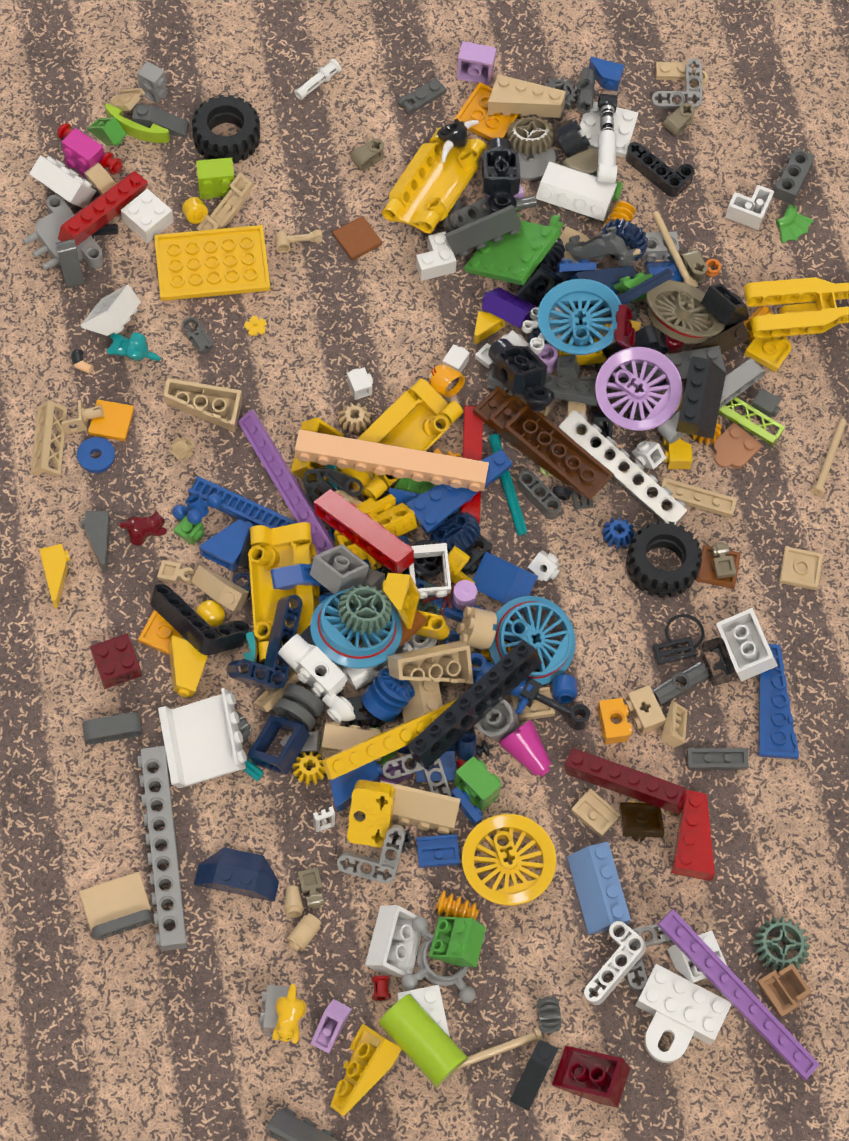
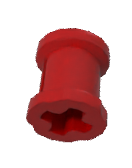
[372,975,391,1001]

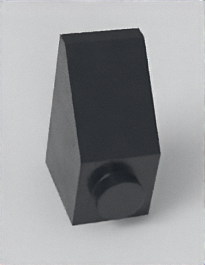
[591,411,613,454]

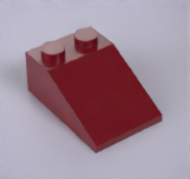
[552,1045,631,1108]

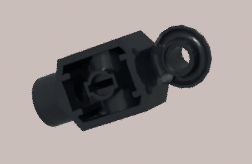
[482,137,521,213]
[488,338,555,411]

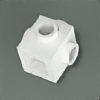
[632,440,666,470]
[528,550,561,581]

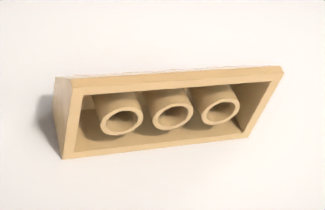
[380,781,460,835]

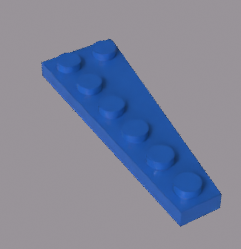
[758,644,799,760]

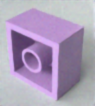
[456,41,497,85]

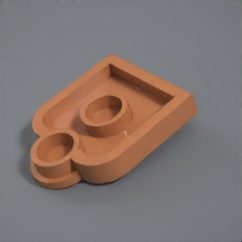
[713,423,763,469]

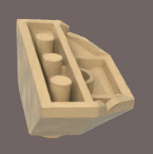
[402,680,443,723]

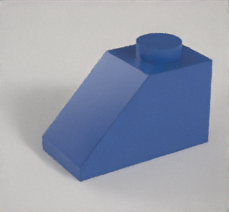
[589,56,624,91]

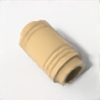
[286,913,322,952]

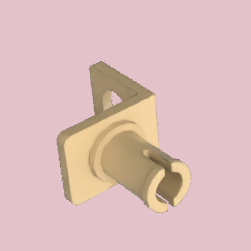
[61,400,104,434]

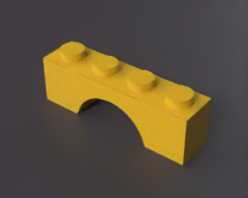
[662,395,693,469]

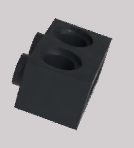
[460,534,493,576]

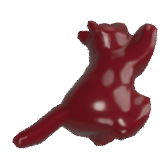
[118,511,167,546]

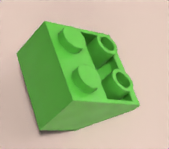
[429,917,486,967]

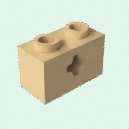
[625,685,666,734]

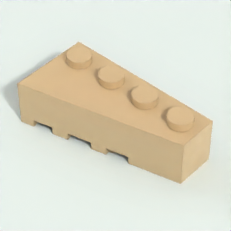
[488,74,566,118]
[163,378,243,433]
[387,641,473,684]

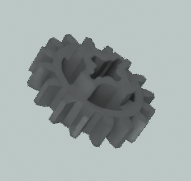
[543,77,578,112]

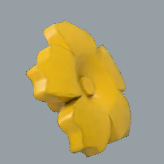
[244,316,267,336]

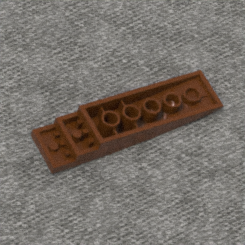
[473,386,615,501]

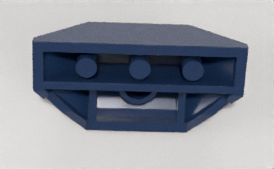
[194,847,279,902]

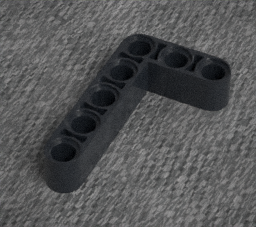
[150,584,249,656]

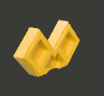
[448,546,475,591]

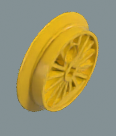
[462,814,556,906]

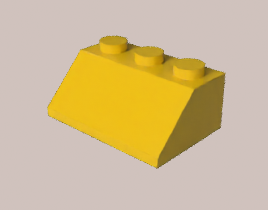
[291,417,344,483]

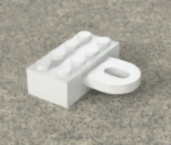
[635,964,732,1063]

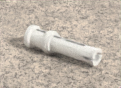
[294,59,342,100]

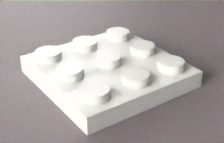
[580,101,638,158]

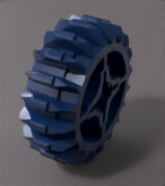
[600,218,648,261]
[430,512,481,554]

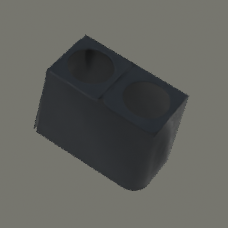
[700,638,734,686]

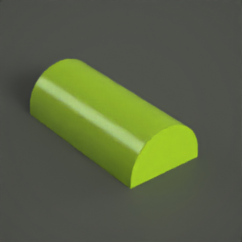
[379,994,468,1088]

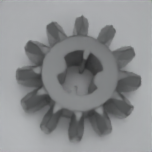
[536,996,562,1033]

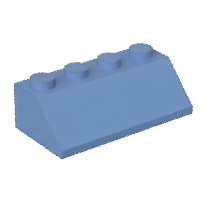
[567,842,631,935]

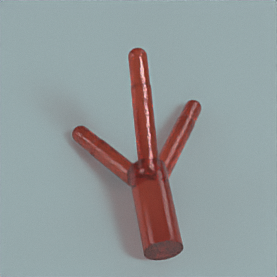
[422,582,456,617]

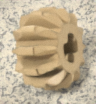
[339,402,371,435]

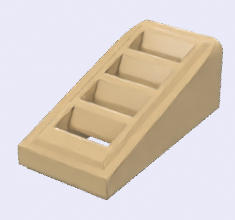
[661,701,688,748]

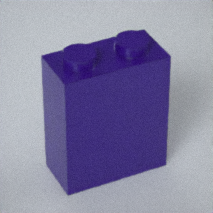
[481,287,537,328]

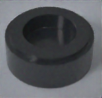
[552,486,571,501]

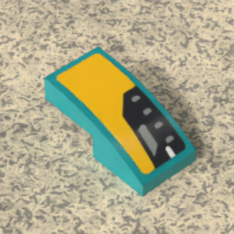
[243,631,259,675]

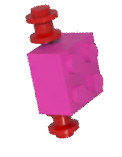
[57,123,123,178]

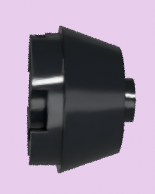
[413,540,443,577]

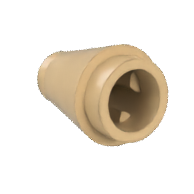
[283,885,304,918]

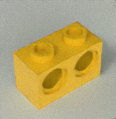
[371,503,417,537]

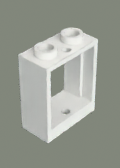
[408,543,451,599]

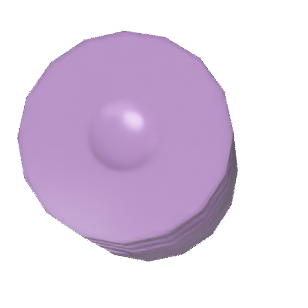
[537,344,558,373]
[452,580,477,611]

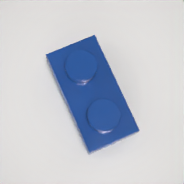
[451,786,483,827]

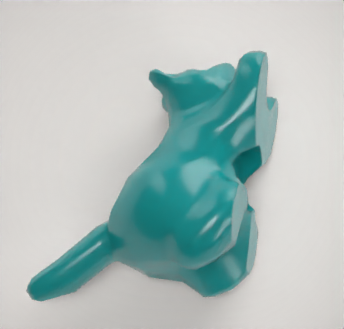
[106,332,161,361]

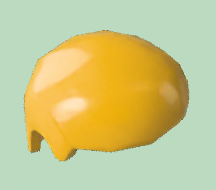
[196,600,225,627]

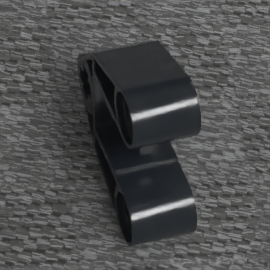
[303,468,363,526]

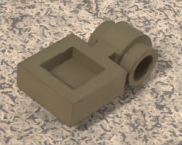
[711,542,736,579]
[297,867,324,910]

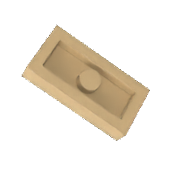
[655,62,687,80]

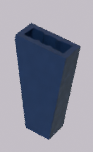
[567,265,638,309]

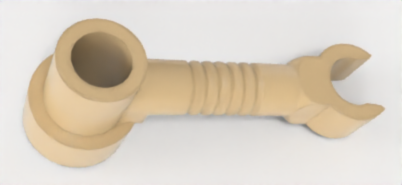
[275,230,323,253]

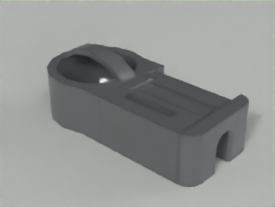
[182,317,213,355]

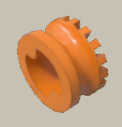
[706,259,721,277]

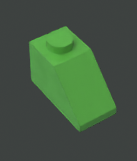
[87,117,127,146]

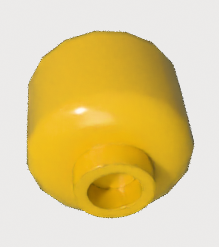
[182,197,208,224]

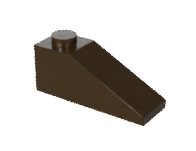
[690,321,751,354]

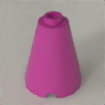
[499,720,551,777]

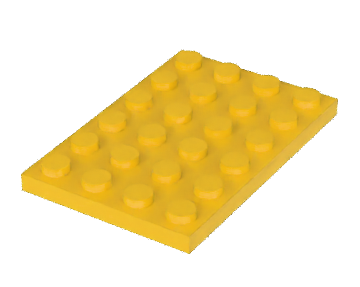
[154,225,271,301]

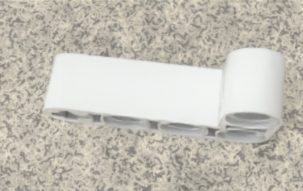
[584,921,646,1005]

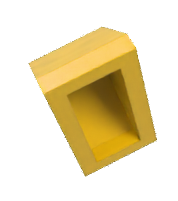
[474,311,506,345]

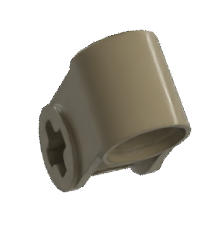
[663,103,695,137]
[350,139,384,171]
[680,249,708,285]

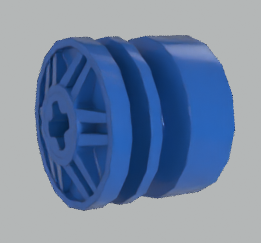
[361,668,415,722]

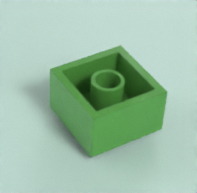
[454,756,501,812]

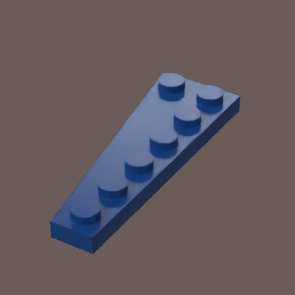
[406,449,513,535]

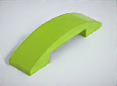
[105,103,170,143]

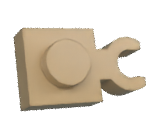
[157,560,194,584]

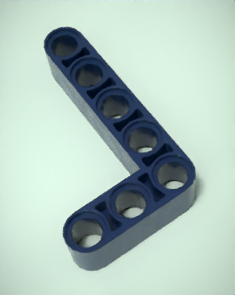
[227,595,303,690]

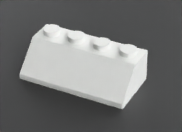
[536,161,617,221]

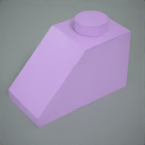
[310,999,352,1053]

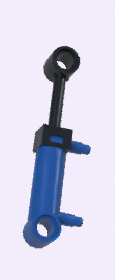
[471,653,590,730]

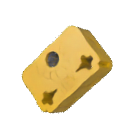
[347,780,396,848]

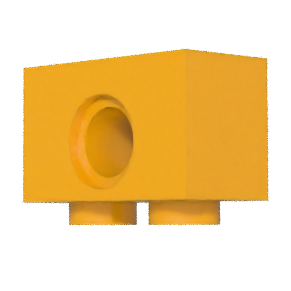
[597,698,632,744]

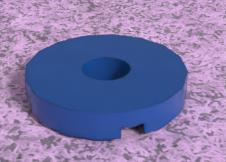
[77,437,115,473]

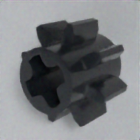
[388,829,415,854]

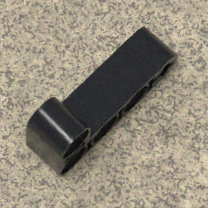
[625,142,695,197]
[594,326,669,373]

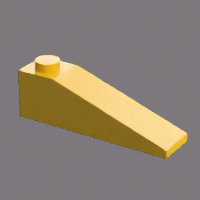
[330,1024,402,1116]

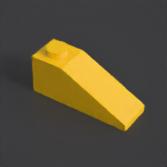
[39,544,71,608]

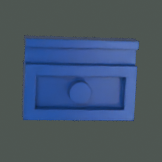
[556,260,596,273]
[415,751,456,782]
[416,834,460,868]

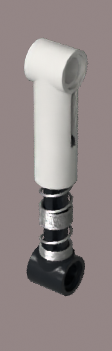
[597,93,618,184]

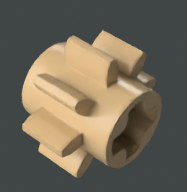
[171,436,194,460]

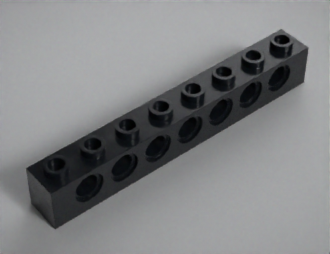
[407,640,542,770]

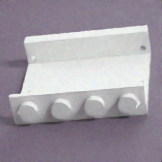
[158,688,247,788]

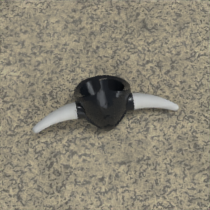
[437,119,479,163]

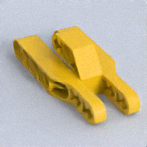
[743,277,849,338]

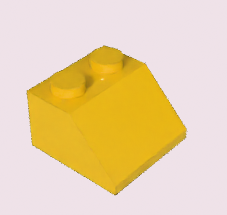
[382,573,420,629]

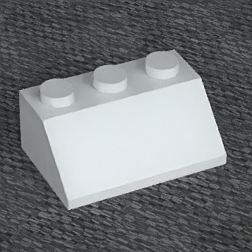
[81,285,141,336]
[365,905,422,978]

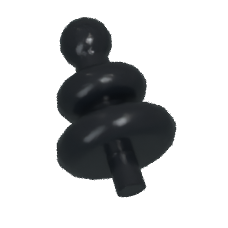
[476,740,494,757]

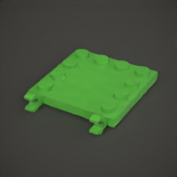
[464,207,564,286]

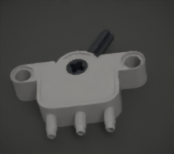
[23,195,119,270]

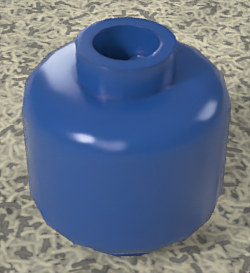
[552,673,578,704]

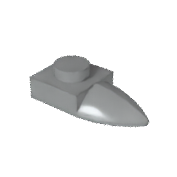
[280,731,321,754]

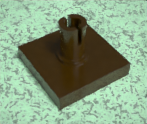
[619,802,665,842]

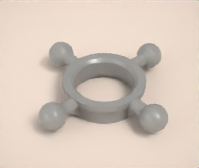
[401,916,485,1003]

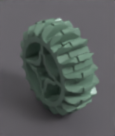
[338,584,392,635]
[753,917,810,972]

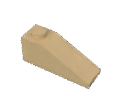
[191,564,250,611]

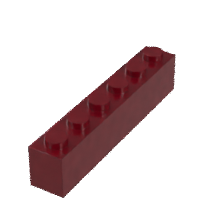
[564,748,686,814]

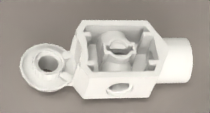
[278,634,356,723]
[342,634,437,690]

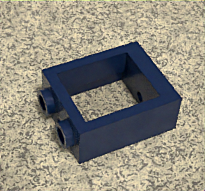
[247,715,310,775]

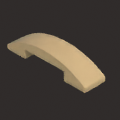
[196,172,254,231]

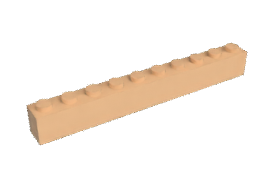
[295,430,489,492]

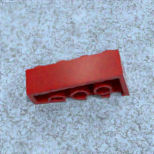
[671,790,715,881]

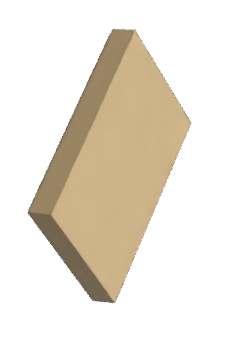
[79,872,152,931]

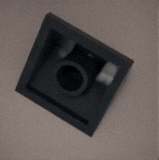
[515,262,563,307]

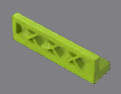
[719,397,785,446]

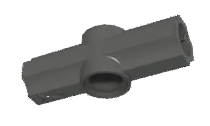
[576,67,596,114]
[652,662,709,706]

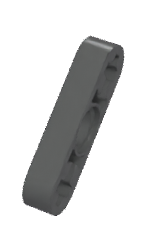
[92,910,153,940]

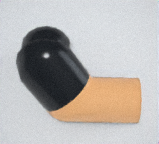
[71,349,93,374]

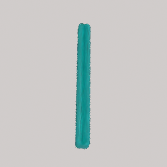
[489,434,527,536]

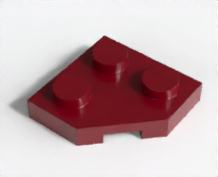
[614,304,635,349]

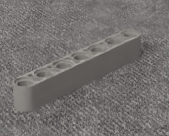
[657,358,765,444]

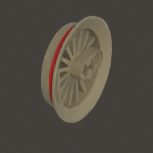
[646,280,725,344]

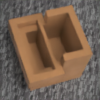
[756,963,812,1018]

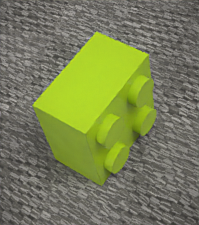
[196,158,234,200]

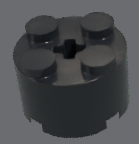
[553,119,590,156]

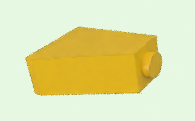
[168,636,208,697]

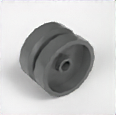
[273,684,325,732]

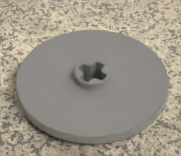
[511,147,556,180]

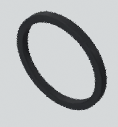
[665,614,704,651]

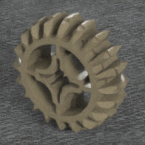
[507,116,554,156]

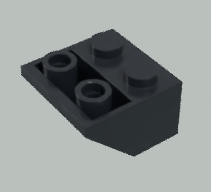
[700,283,749,326]

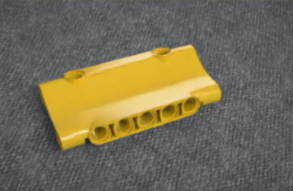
[382,127,486,234]

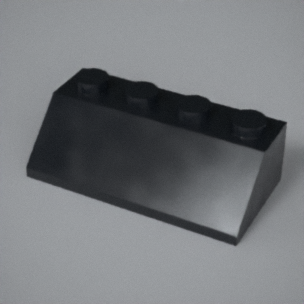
[676,356,726,439]

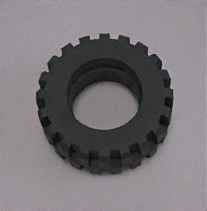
[192,95,260,164]
[626,521,702,598]

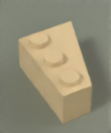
[319,722,382,761]

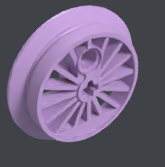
[595,347,682,431]

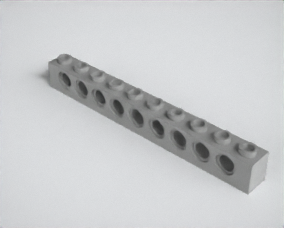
[137,746,187,951]

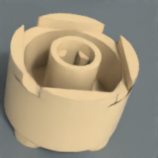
[456,606,497,650]

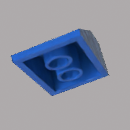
[473,552,538,612]

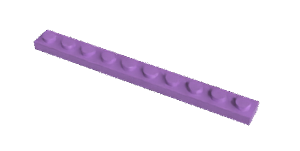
[238,410,336,555]
[657,909,820,1080]

